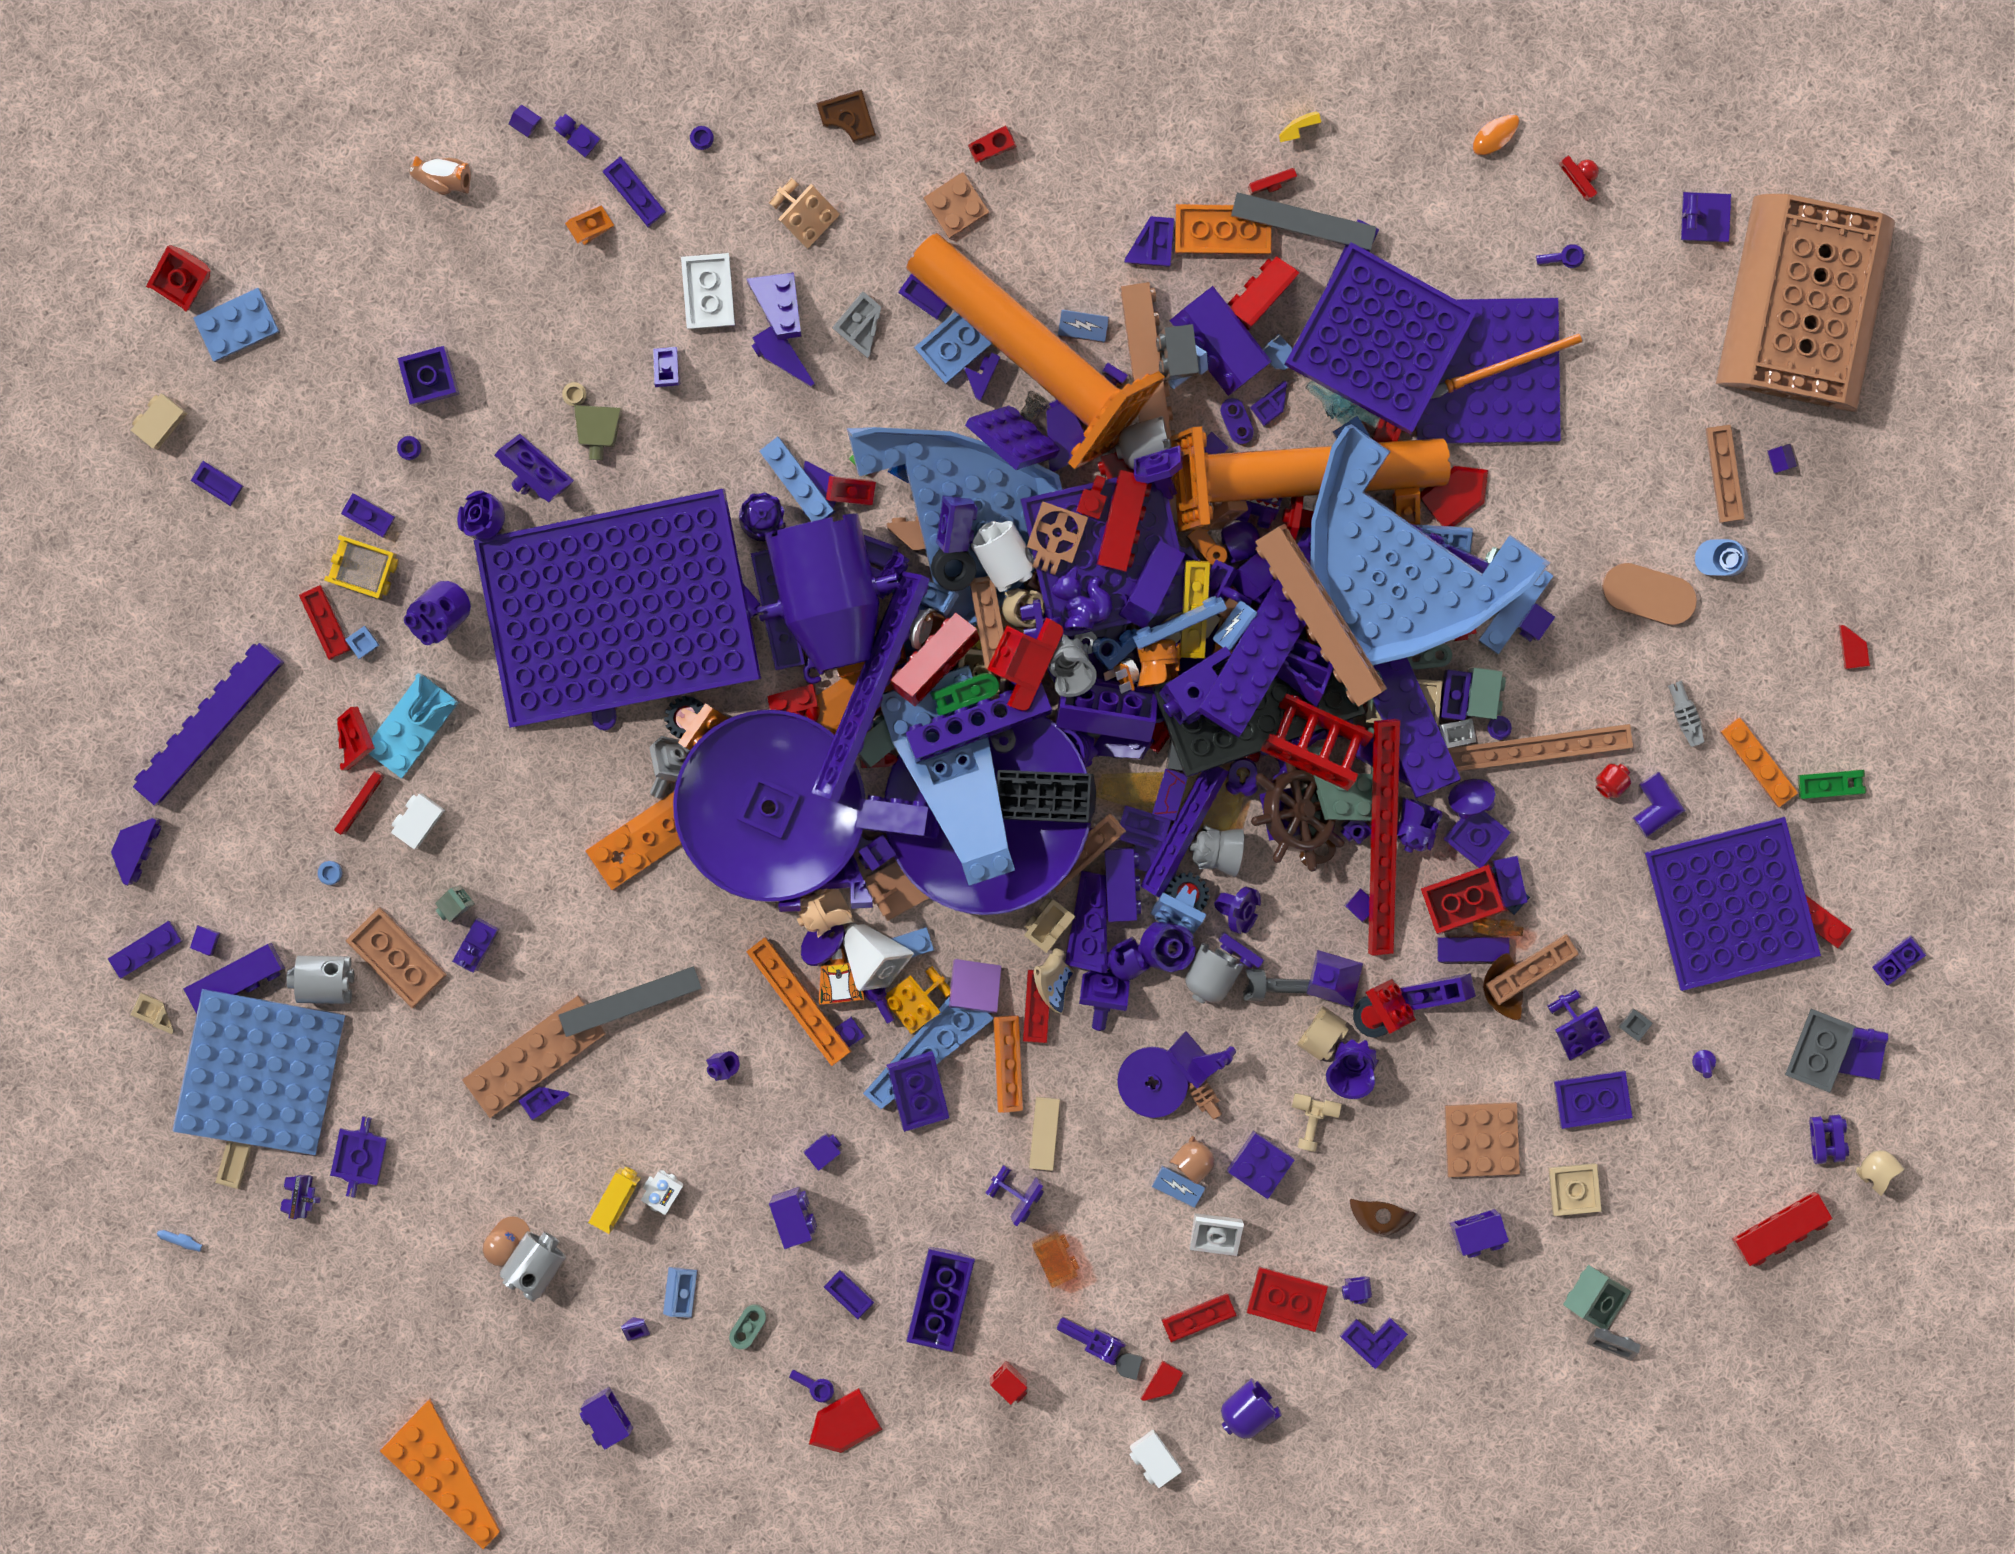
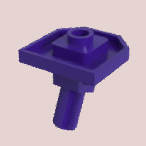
[1134,446,1183,499]
[1079,970,1130,1031]

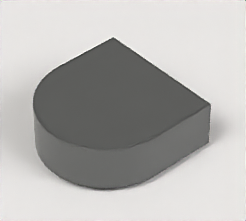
[1116,1353,1142,1380]

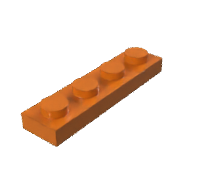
[1720,717,1798,807]
[994,1015,1023,1113]

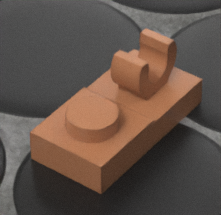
[1202,501,1248,530]

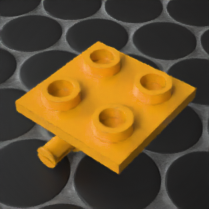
[885,965,951,1034]

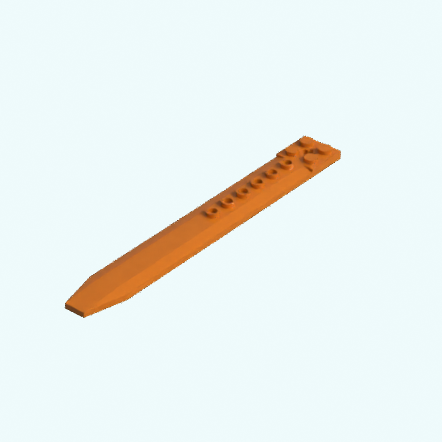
[585,660,908,890]

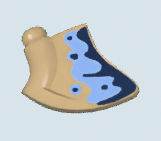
[1034,948,1074,1014]

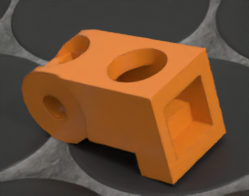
[1186,527,1227,566]

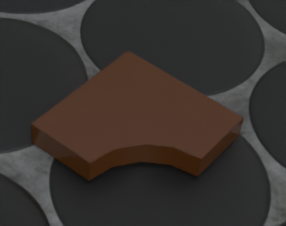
[816,89,876,143]

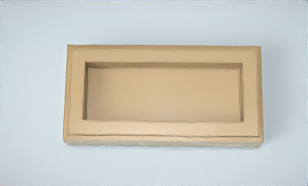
[215,1141,252,1189]

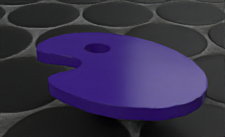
[801,924,845,966]

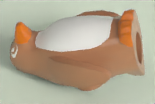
[409,156,471,195]

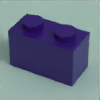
[1439,670,1472,720]

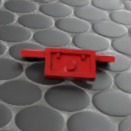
[987,618,1063,711]

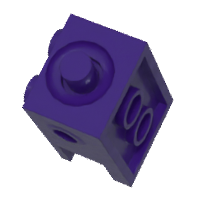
[1159,646,1231,725]

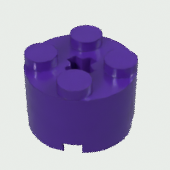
[1138,922,1195,972]

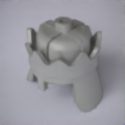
[1048,635,1096,697]
[1189,825,1244,877]

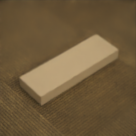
[1029,1097,1060,1171]

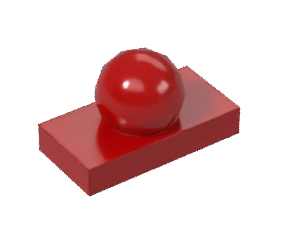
[1559,155,1599,201]

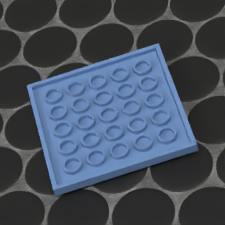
[172,989,345,1155]

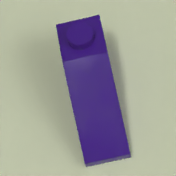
[751,326,816,388]
[1400,973,1476,1010]

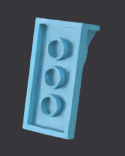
[369,673,459,779]

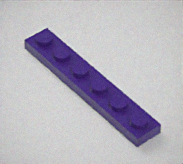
[1140,766,1229,898]

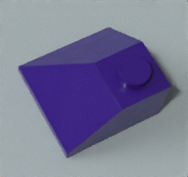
[1306,950,1363,1007]

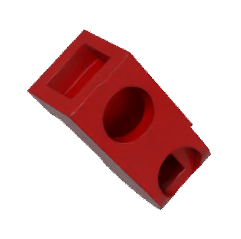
[968,125,1017,164]

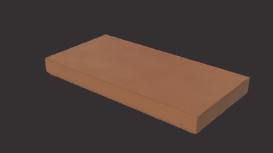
[345,907,447,1009]

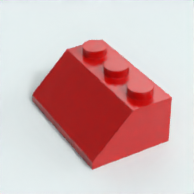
[1228,256,1299,331]

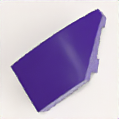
[518,1087,570,1121]

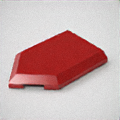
[1420,466,1488,527]
[809,1388,882,1453]

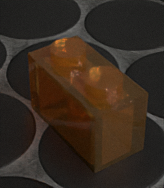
[1032,1230,1080,1288]

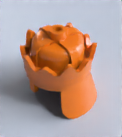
[1137,639,1181,687]

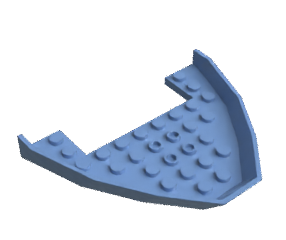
[1311,424,1550,665]
[847,427,1062,661]

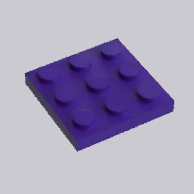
[965,405,1060,470]

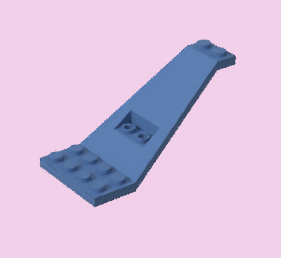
[880,665,1015,886]

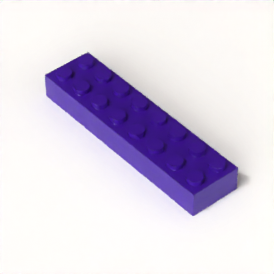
[750,550,805,671]

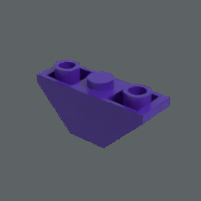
[111,818,162,886]

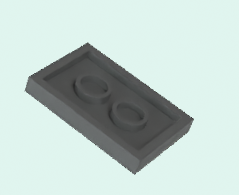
[1785,1008,1856,1093]

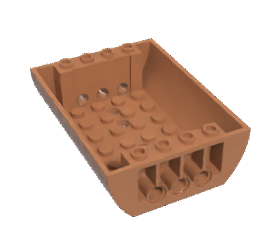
[1716,194,1896,412]

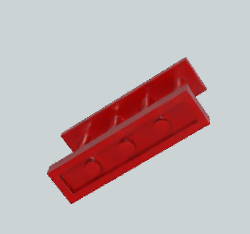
[1261,693,1373,791]

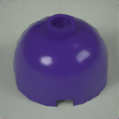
[457,490,505,540]

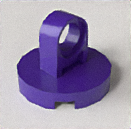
[1214,886,1261,934]

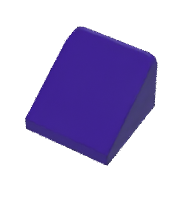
[1344,888,1369,922]
[190,925,220,956]

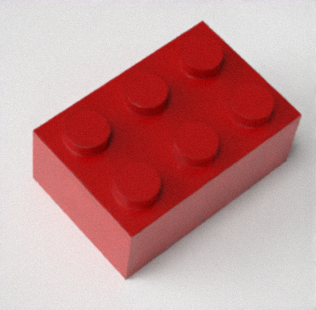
[1421,865,1507,935]

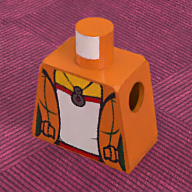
[819,948,865,1005]

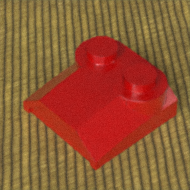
[146,245,211,312]

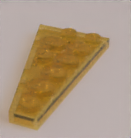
[1096,769,1250,831]

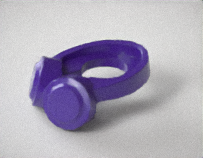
[1226,758,1258,796]

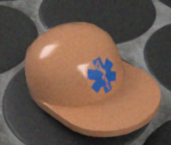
[483,1216,530,1266]

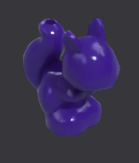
[1051,568,1112,631]

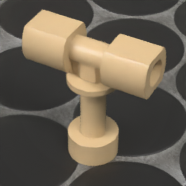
[1292,1093,1342,1152]

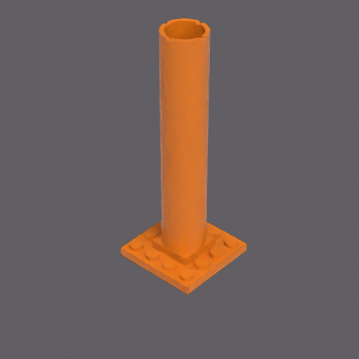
[906,233,1165,469]
[1170,426,1451,532]

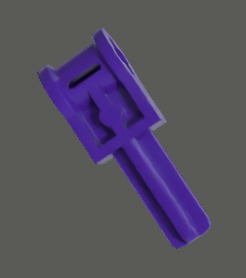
[1056,1317,1126,1366]

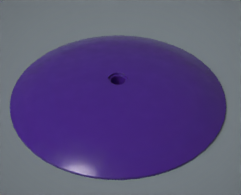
[885,699,1091,915]

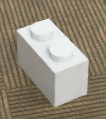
[391,793,445,849]
[1129,1429,1182,1488]

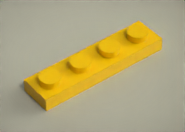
[1180,561,1210,658]

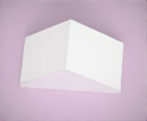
[1438,719,1476,748]

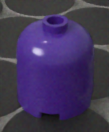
[1221,1378,1282,1439]

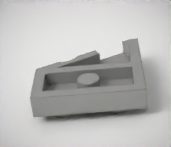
[832,291,881,358]

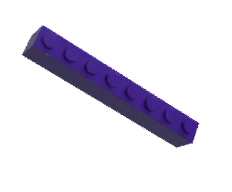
[133,643,284,806]

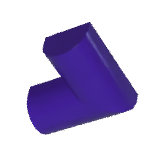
[1632,771,1685,838]

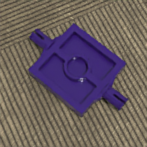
[330,1116,388,1198]

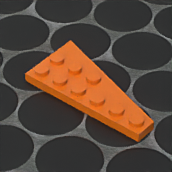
[380,1399,500,1549]

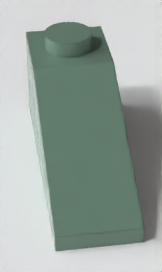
[435,885,475,922]

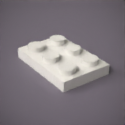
[681,253,735,330]

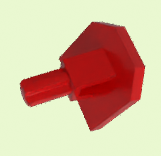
[1282,496,1314,540]

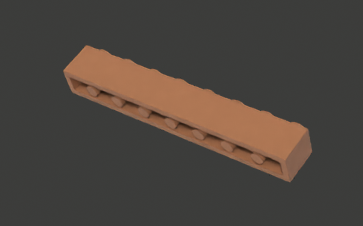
[1255,524,1387,707]

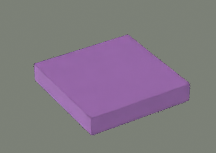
[949,959,1001,1013]

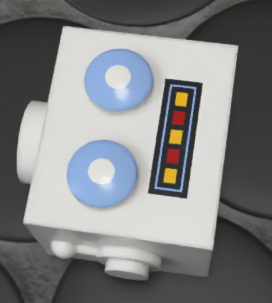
[641,1170,684,1215]

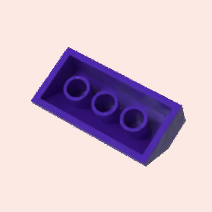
[1169,286,1272,396]
[1056,679,1157,742]

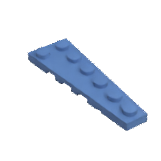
[863,996,994,1109]

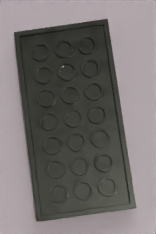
[1152,633,1365,778]

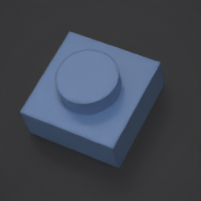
[345,626,380,659]

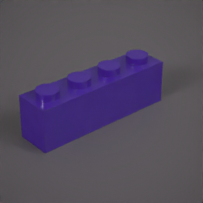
[183,943,285,1014]

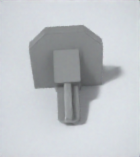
[649,736,690,799]

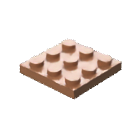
[1445,1102,1520,1177]

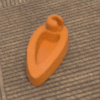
[1473,115,1519,155]

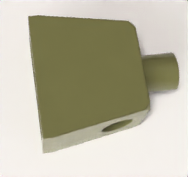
[574,405,622,461]

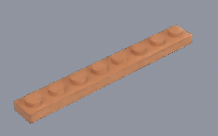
[1448,724,1633,771]

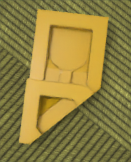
[1279,111,1321,143]

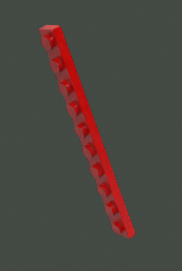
[1368,719,1400,956]

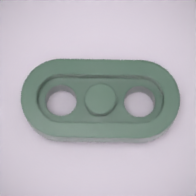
[1407,643,1452,669]
[729,1304,766,1349]

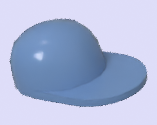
[1695,539,1749,576]

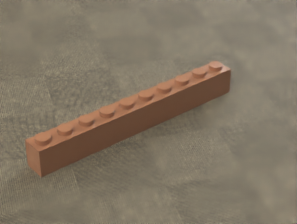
[1120,282,1177,522]

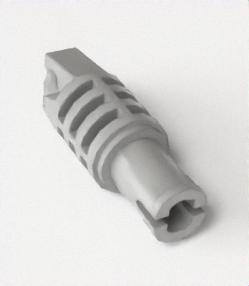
[1668,680,1705,747]

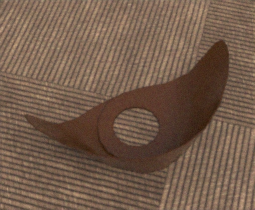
[1483,953,1523,1020]
[1350,1199,1416,1236]

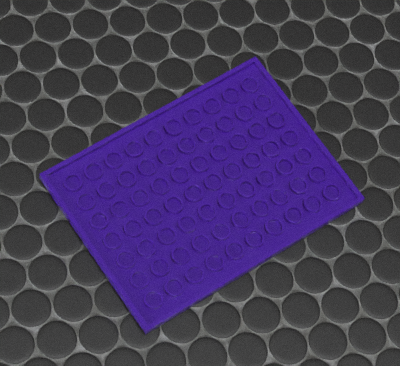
[473,489,761,728]

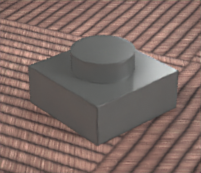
[1619,1008,1653,1042]

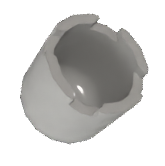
[1115,416,1171,470]
[1185,943,1244,1004]

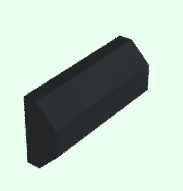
[997,770,1096,823]

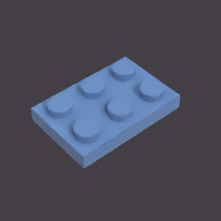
[193,288,280,362]
[914,312,992,384]

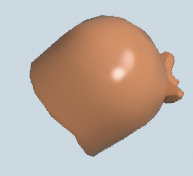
[1169,1136,1215,1184]

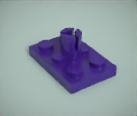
[494,434,574,503]

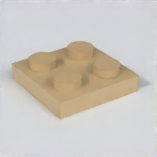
[1548,1163,1601,1216]

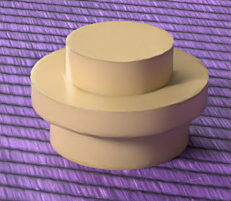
[562,382,587,406]

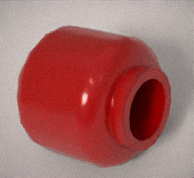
[1596,763,1631,799]

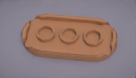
[1602,563,1697,625]

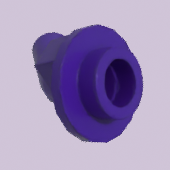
[1692,1050,1716,1078]

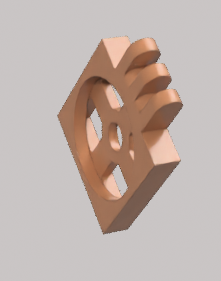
[1026,501,1088,575]

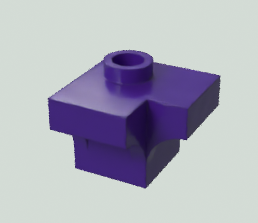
[857,834,896,871]

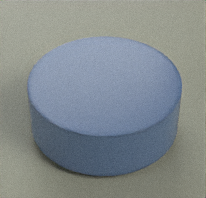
[318,861,343,885]

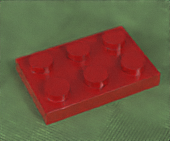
[1246,1266,1328,1332]

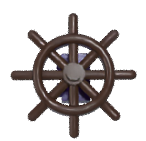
[1251,762,1345,872]

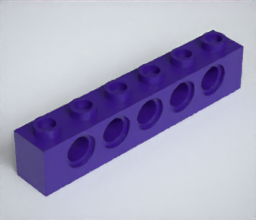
[905,683,1052,763]

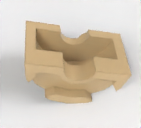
[1024,897,1075,953]
[1296,1006,1349,1060]

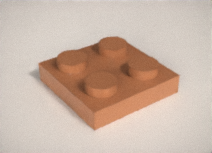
[923,172,989,239]

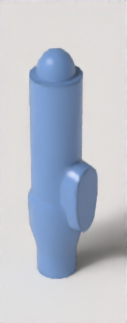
[157,1230,203,1252]

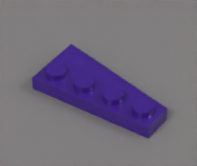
[1065,871,1107,973]

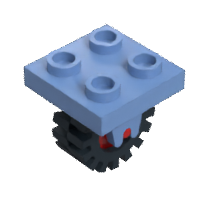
[1150,873,1210,935]

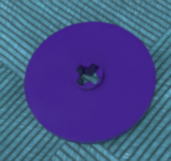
[1117,1046,1189,1118]

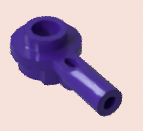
[1536,244,1585,268]
[863,988,895,1024]
[789,1369,834,1403]

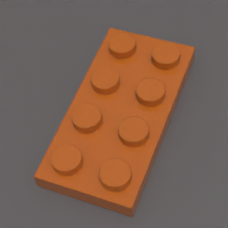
[1175,204,1271,254]

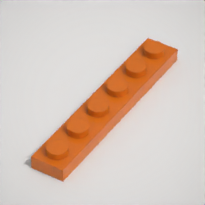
[746,937,852,1066]

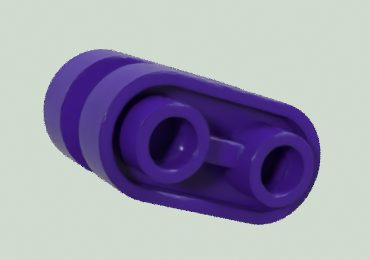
[1809,1114,1849,1165]

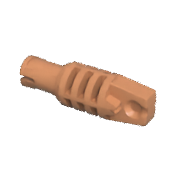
[1188,1080,1222,1120]

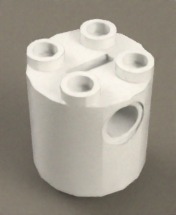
[971,521,1034,592]

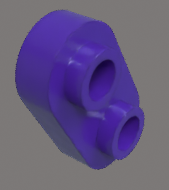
[1220,398,1254,445]

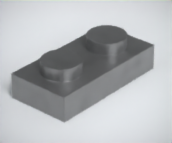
[1587,1328,1641,1361]

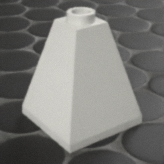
[843,923,914,991]

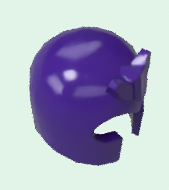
[1221,521,1260,563]
[1107,936,1150,981]

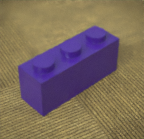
[1105,847,1141,922]

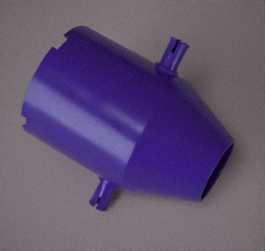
[757,513,900,672]

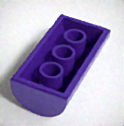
[906,1247,975,1352]

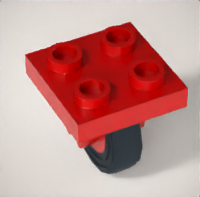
[1353,979,1416,1038]

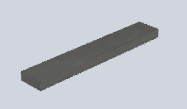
[1231,192,1376,251]
[558,966,702,1037]

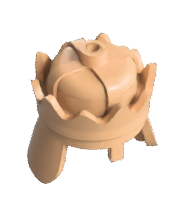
[797,888,854,938]

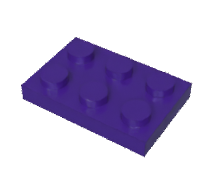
[886,1051,949,1132]
[1554,1070,1632,1129]

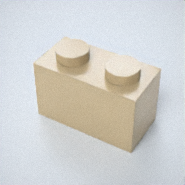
[131,393,188,450]

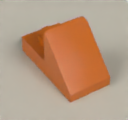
[565,205,614,245]
[1392,487,1420,525]

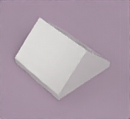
[1190,1213,1244,1256]

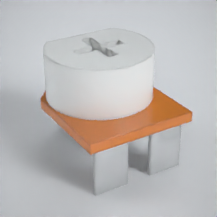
[1103,658,1140,694]

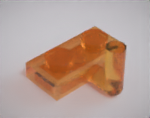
[1473,918,1524,936]

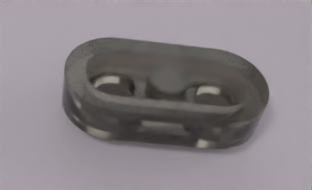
[984,708,1016,753]

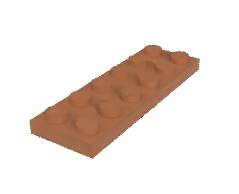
[462,995,606,1118]

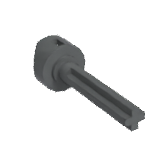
[1243,969,1310,1001]

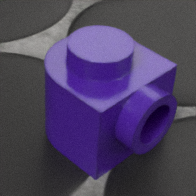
[1340,821,1371,844]
[706,1051,740,1081]
[1342,1276,1372,1304]

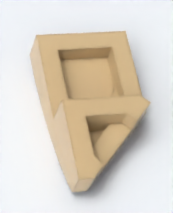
[131,992,173,1034]

